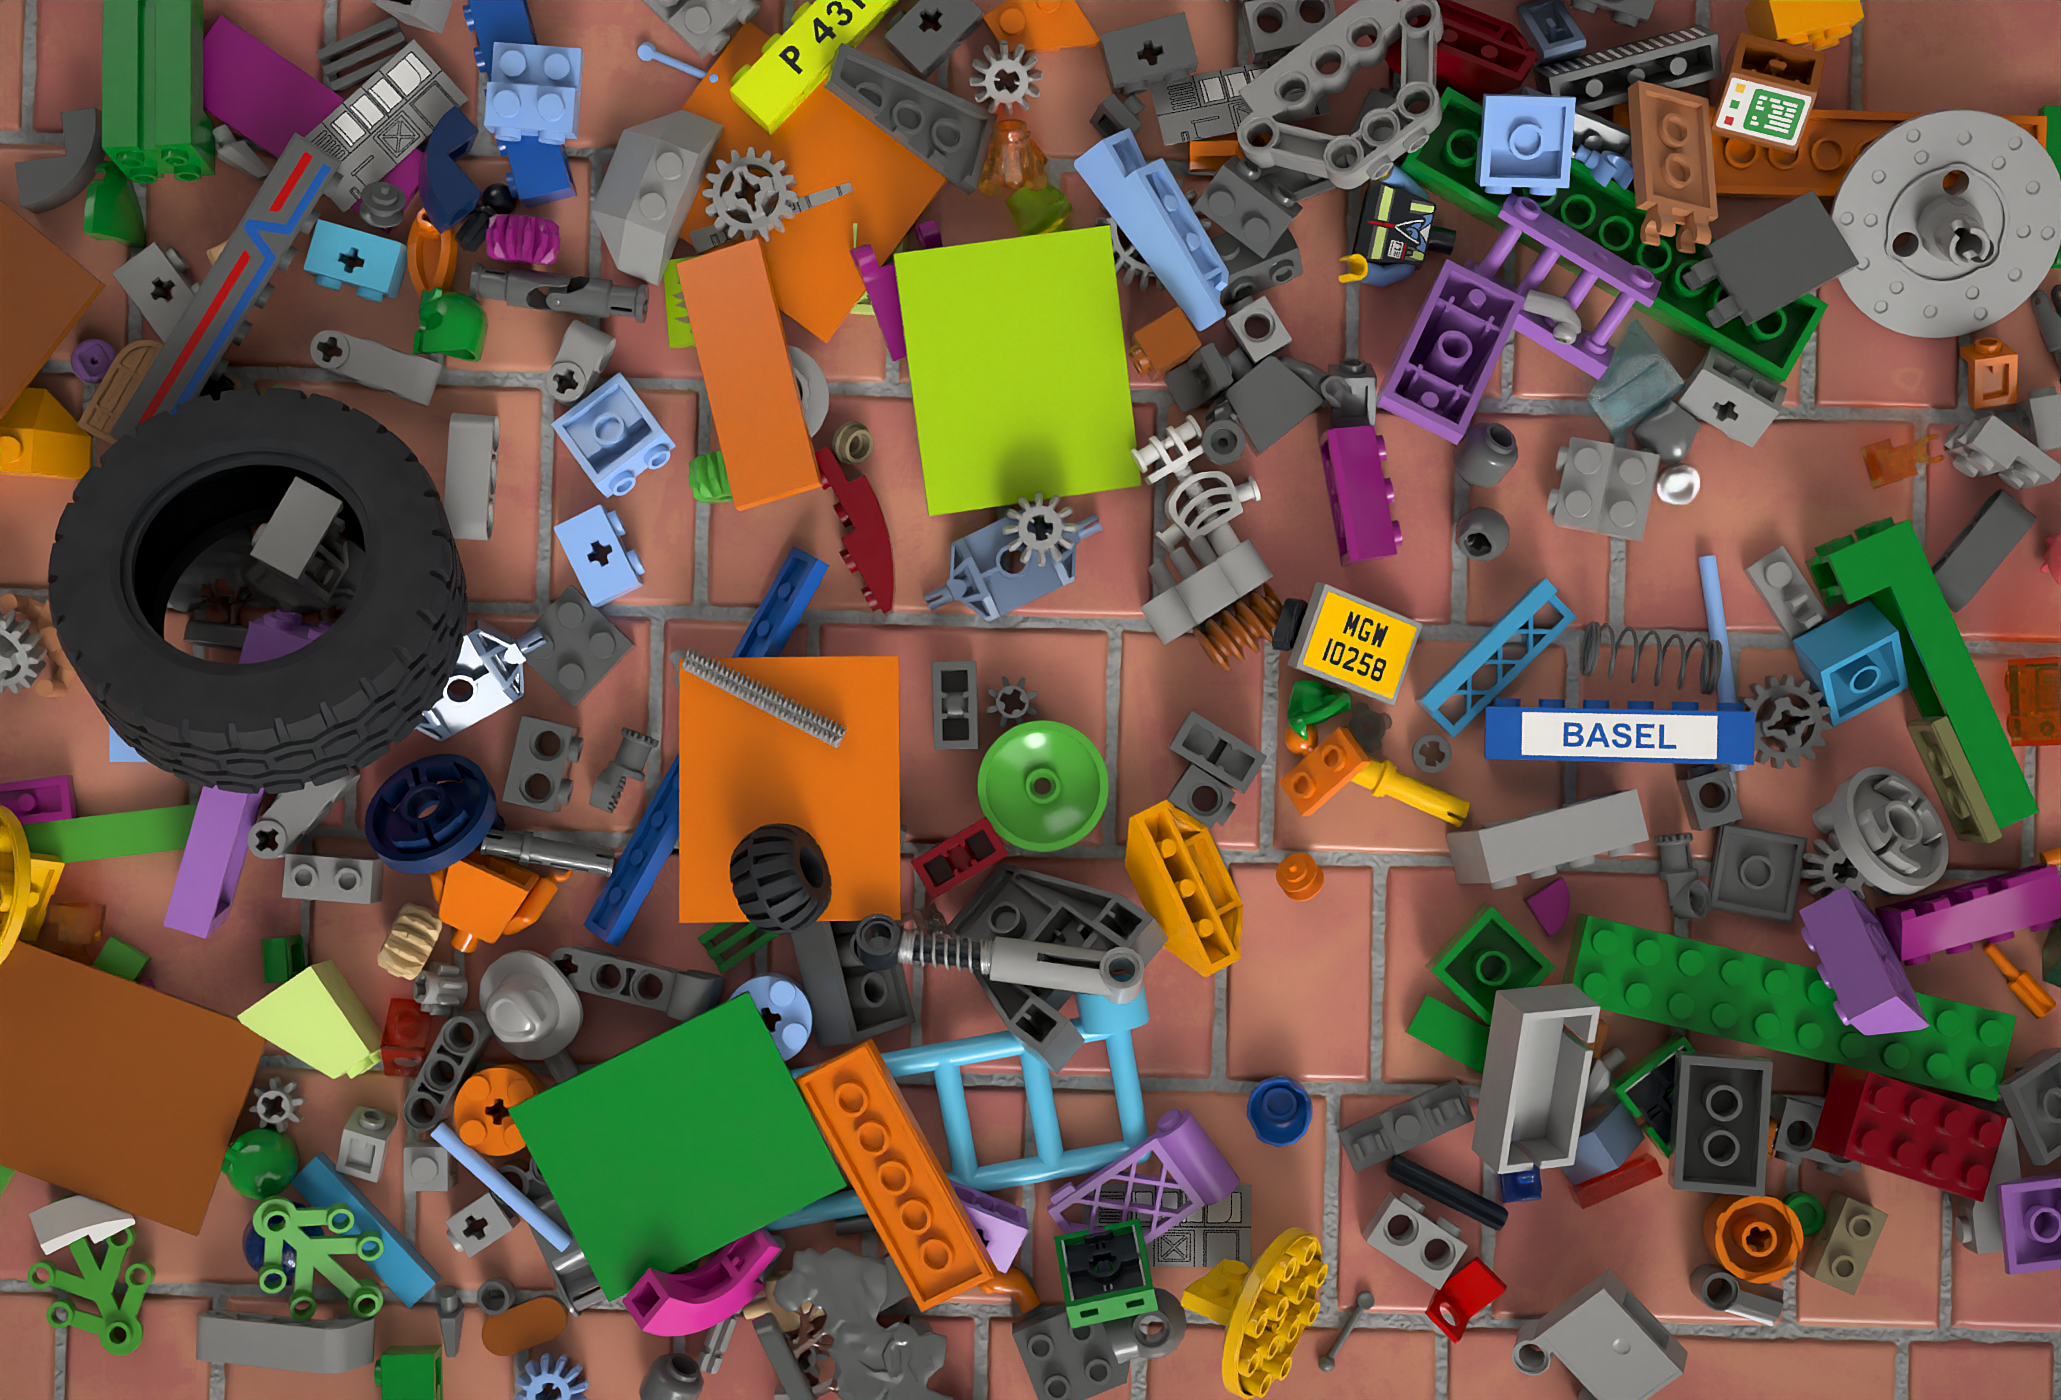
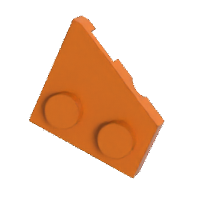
[983,0,1100,55]

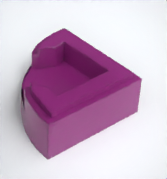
[1524,877,1570,937]

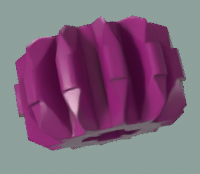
[485,214,561,265]

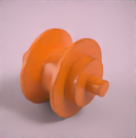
[1276,853,1324,901]

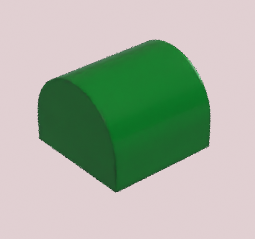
[260,935,305,983]

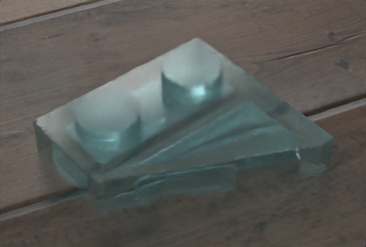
[1587,319,1686,437]

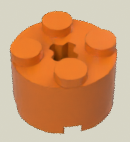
[454,1062,547,1156]
[1703,1192,1803,1284]

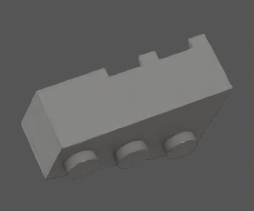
[250,476,349,603]

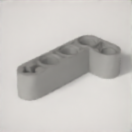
[196,1310,375,1374]

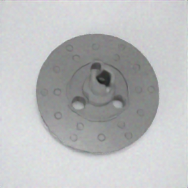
[1830,108,2061,338]

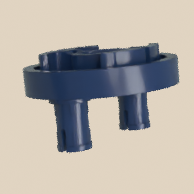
[364,754,505,874]

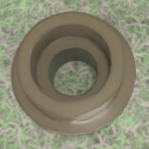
[832,421,873,464]

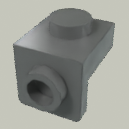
[1164,342,1234,413]

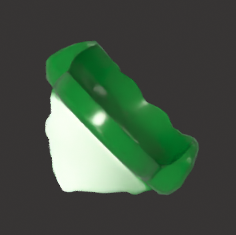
[1287,680,1351,741]

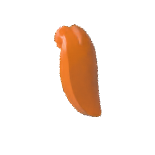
[407,208,457,298]

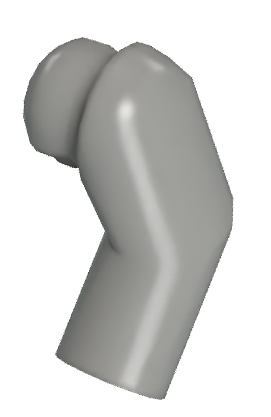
[1524,289,1582,345]

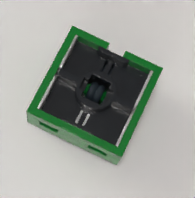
[1609,1033,1695,1159]
[1054,1218,1158,1329]

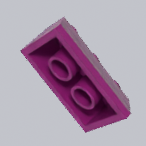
[1318,425,1402,566]

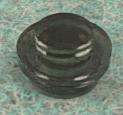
[1655,463,1700,505]

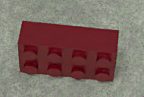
[1811,1063,2007,1203]

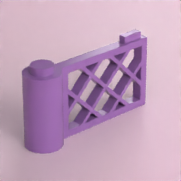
[1047,1109,1240,1245]

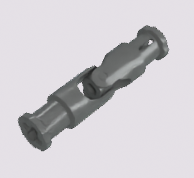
[469,263,649,323]

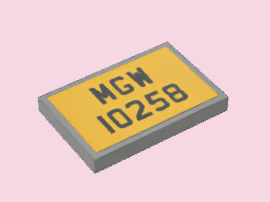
[1287,582,1423,706]

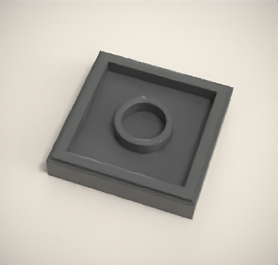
[1707,823,1807,923]

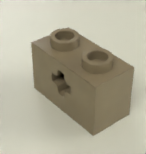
[1800,1189,1888,1296]

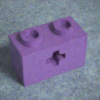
[949,1179,1028,1273]

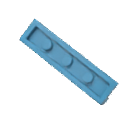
[1416,578,1577,738]

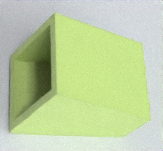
[237,960,390,1079]

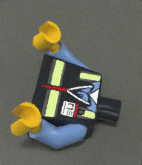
[1338,163,1456,287]

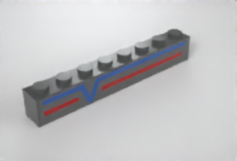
[109,132,344,440]

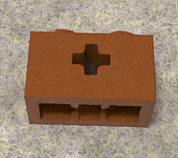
[1128,306,1202,382]

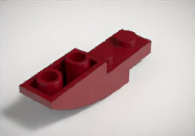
[815,445,896,616]

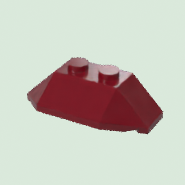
[1368,0,1539,102]

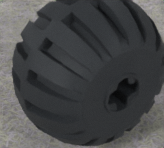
[729,823,832,934]

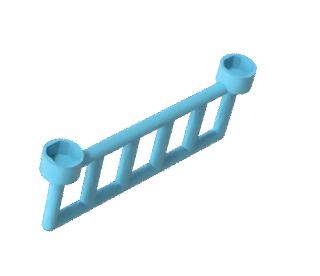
[765,974,1152,1232]

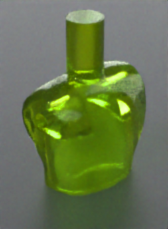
[1004,174,1073,236]

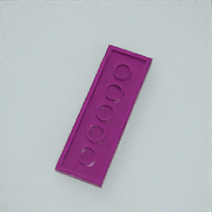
[203,15,424,234]

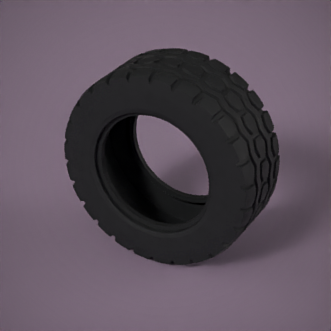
[48,388,468,794]

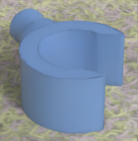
[1574,145,1634,190]

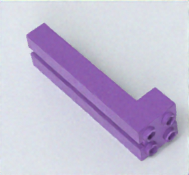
[163,608,333,938]

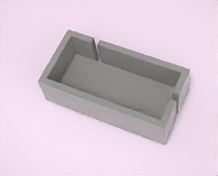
[1471,983,1601,1174]

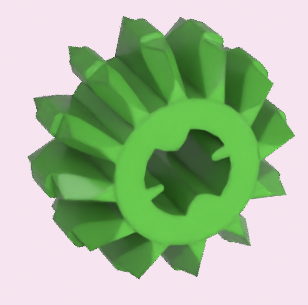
[688,451,733,504]

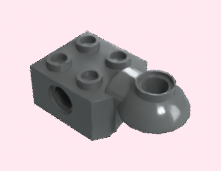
[1012,1287,1187,1400]

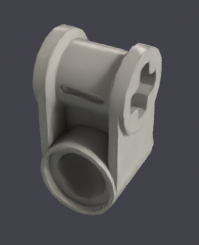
[546,320,616,408]

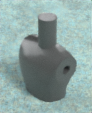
[1632,398,1702,467]

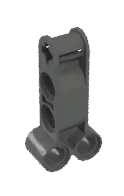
[548,946,725,1021]
[490,1157,607,1318]

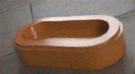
[481,1295,568,1356]

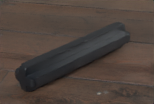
[1386,1154,1509,1231]

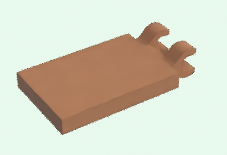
[1627,80,1718,254]

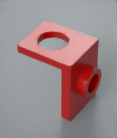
[1425,1256,1507,1344]

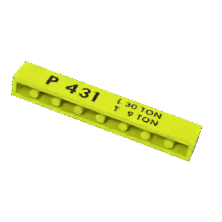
[730,0,901,136]

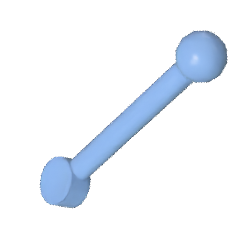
[637,42,718,83]

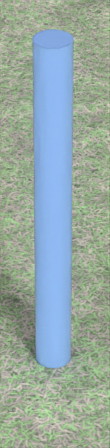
[430,1122,573,1252]

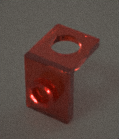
[380,998,433,1078]

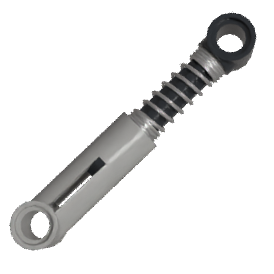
[856,914,1144,1004]

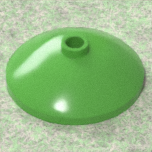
[977,720,1109,852]

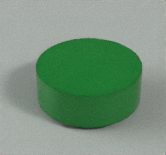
[1782,1191,1825,1237]

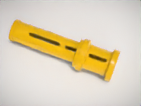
[1350,755,1470,828]

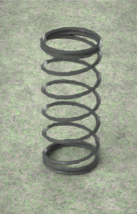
[1580,621,1723,695]

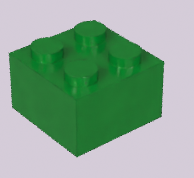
[1425,904,1555,1027]

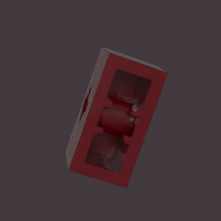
[911,816,1009,899]

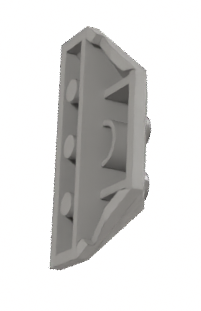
[591,110,724,286]

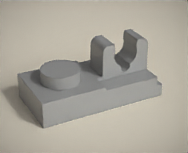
[1743,545,1828,642]

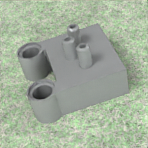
[1140,535,1273,646]
[1511,1269,1688,1400]

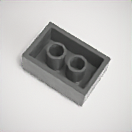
[1668,1050,1773,1197]

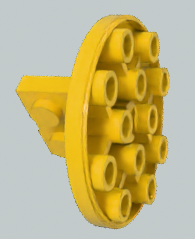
[0,805,65,965]
[1181,1227,1328,1399]

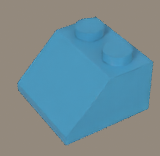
[1793,600,1909,727]

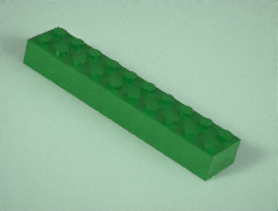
[1400,87,1829,384]
[1562,913,2016,1102]

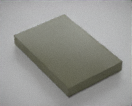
[1906,716,2003,844]

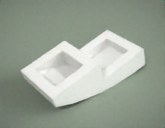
[28,1194,136,1255]

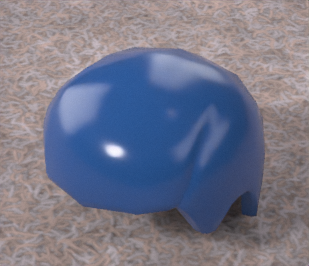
[1247,1075,1313,1147]

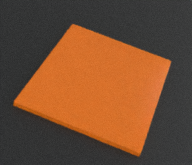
[679,21,948,344]
[679,656,901,923]

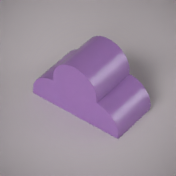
[1376,259,1526,445]

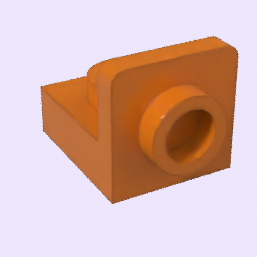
[1960,338,2018,409]

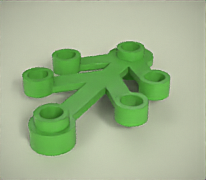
[27,1196,156,1355]
[252,1196,384,1321]

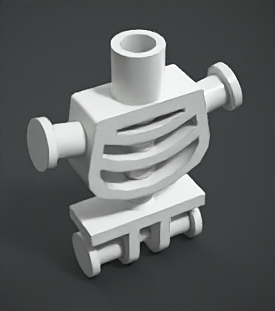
[1130,415,1261,557]

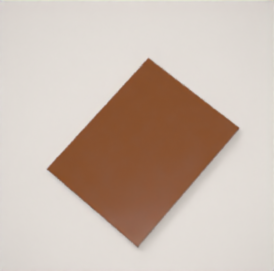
[0,938,267,1236]

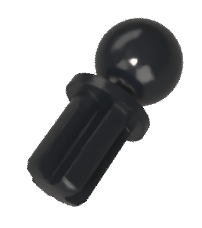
[455,183,516,252]

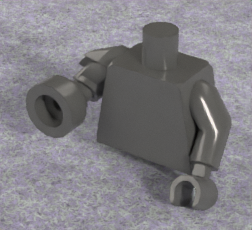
[1201,347,1352,465]

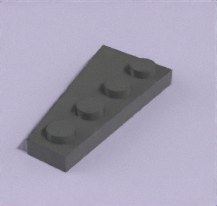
[824,43,998,195]

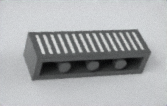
[1534,25,1723,112]

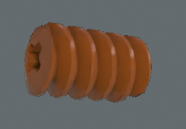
[1192,582,1283,671]

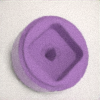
[71,339,117,384]

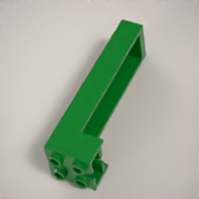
[102,0,215,184]
[1805,517,2040,829]

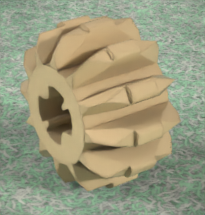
[377,902,442,980]

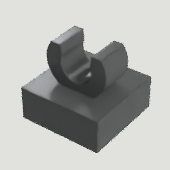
[1089,93,1146,138]

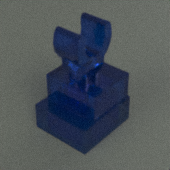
[1497,1163,1542,1203]

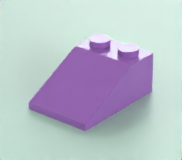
[1997,1170,2061,1275]

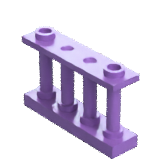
[1463,193,1662,380]

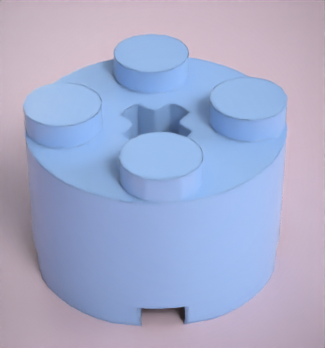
[729,972,814,1061]

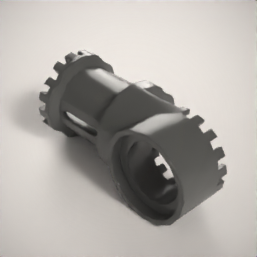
[589,727,659,814]
[1654,833,1711,919]

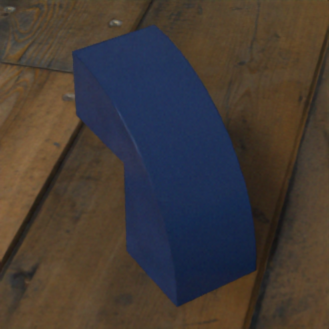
[418,105,482,234]

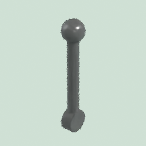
[1318,1291,1375,1372]

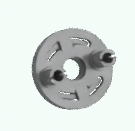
[1812,766,1949,898]

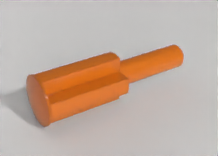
[1983,943,2057,1019]

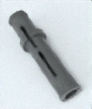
[479,829,615,877]

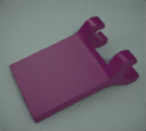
[849,220,943,361]

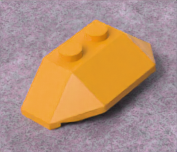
[0,388,94,480]
[1125,800,1244,977]

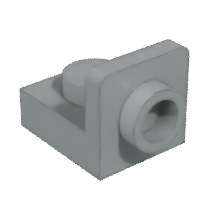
[335,1106,398,1183]

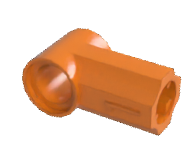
[1188,132,1272,172]

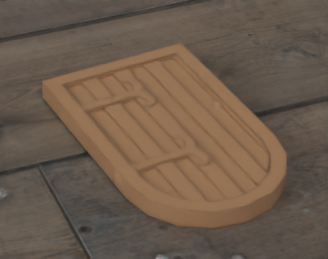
[77,340,164,445]

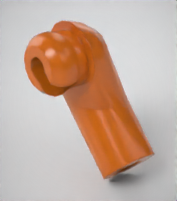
[978,1266,1041,1313]

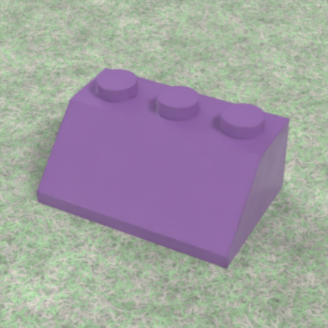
[1799,886,1930,1035]

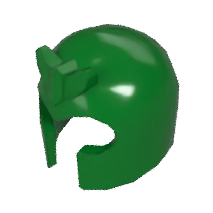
[412,287,488,362]
[221,1125,300,1200]

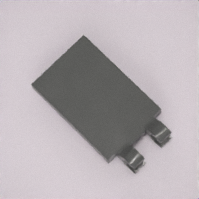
[1682,190,1860,328]

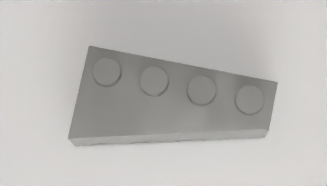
[1445,789,1649,890]

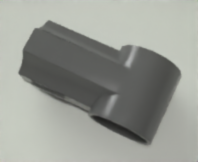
[1689,1263,1784,1326]

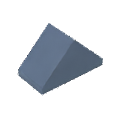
[1517,0,1586,72]
[1561,1101,1646,1186]

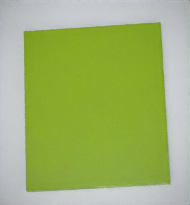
[893,225,1142,516]

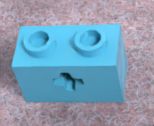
[303,219,407,303]

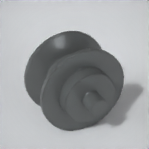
[359,182,406,228]

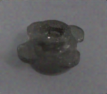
[1343,702,1392,753]

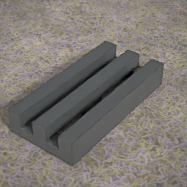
[315,16,408,94]

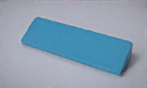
[291,1152,442,1309]

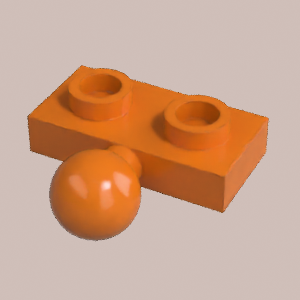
[1278,724,1371,816]

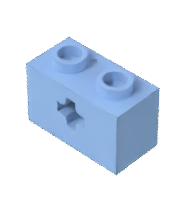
[553,504,646,608]

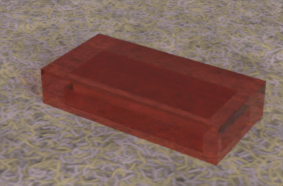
[1568,1153,1663,1209]

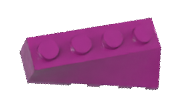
[1875,863,2061,966]

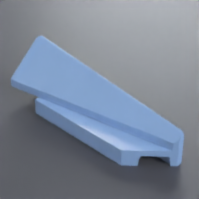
[1074,128,1229,331]

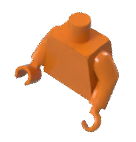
[429,847,573,953]

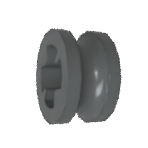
[1412,734,1452,773]

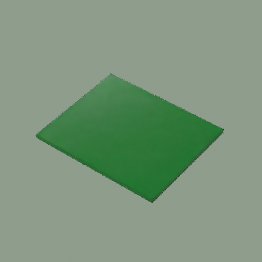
[508,990,847,1302]

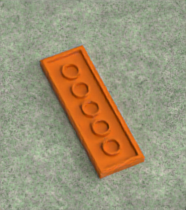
[676,237,823,512]
[795,1038,999,1312]

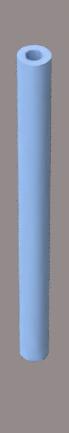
[1698,555,1747,772]

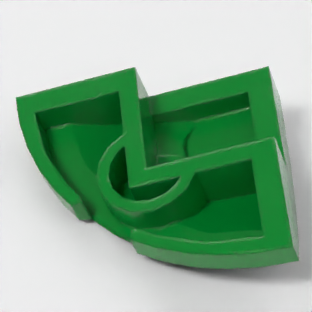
[84,160,146,248]

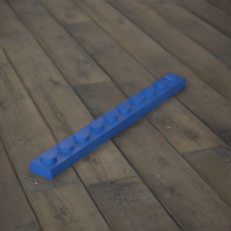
[583,546,829,947]

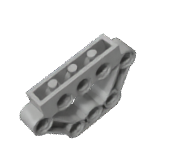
[1237,0,1444,189]

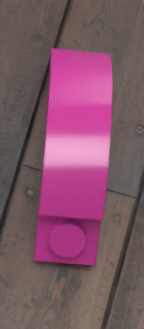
[622,1226,781,1336]

